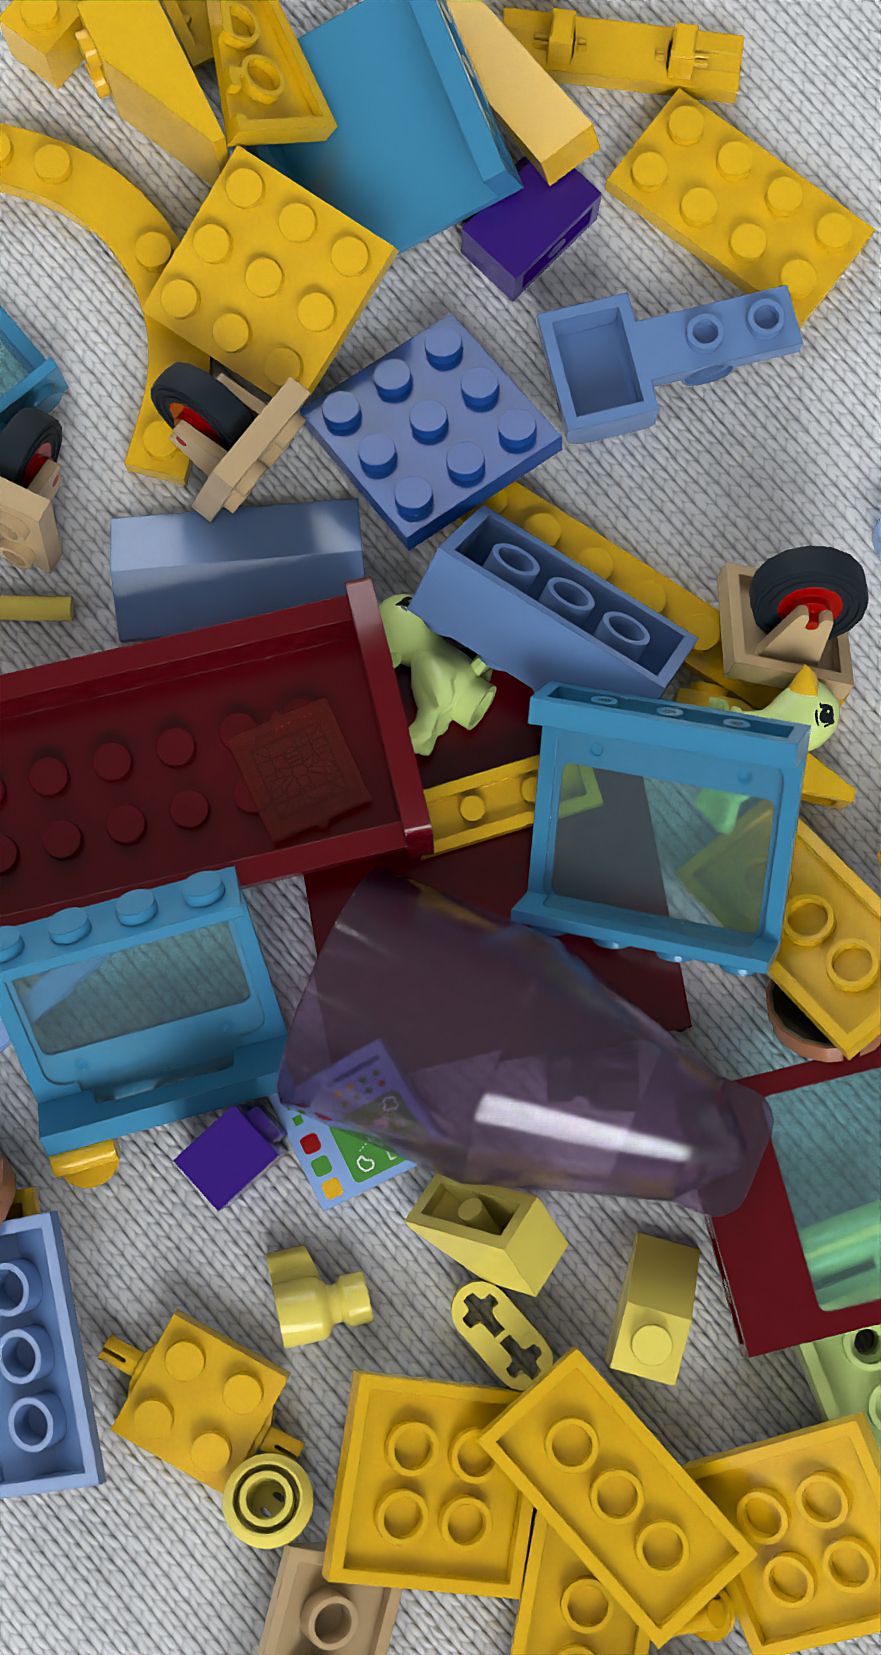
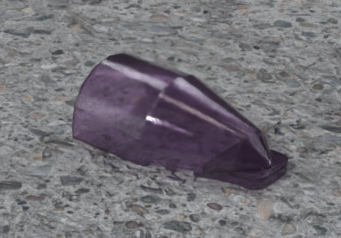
[276,866,774,1218]

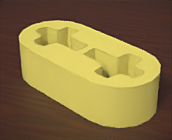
[451,1278,554,1392]

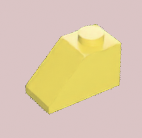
[404,1170,569,1297]
[603,1231,700,1386]

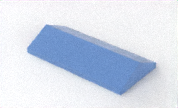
[110,498,365,643]
[0,1210,107,1499]

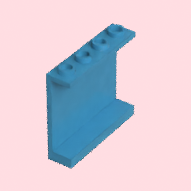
[245,0,524,255]

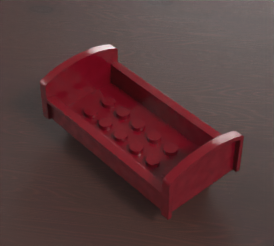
[0,576,434,927]

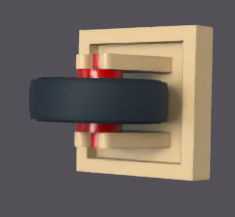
[151,362,311,523]
[0,408,63,574]
[717,545,869,700]

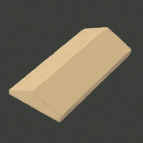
[257,1542,403,1655]

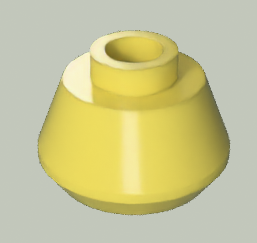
[222,1453,314,1549]

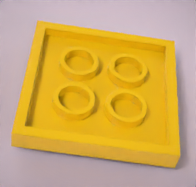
[141,145,399,413]
[322,1369,534,1599]
[682,1411,881,1655]

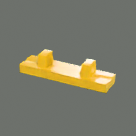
[502,7,744,104]

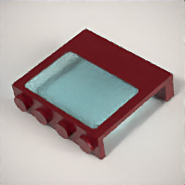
[672,1044,881,1358]

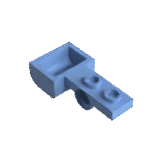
[536,285,803,444]

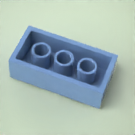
[407,505,699,699]

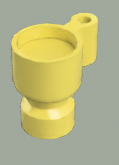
[266,1245,374,1349]

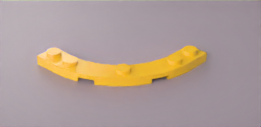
[0,123,213,486]

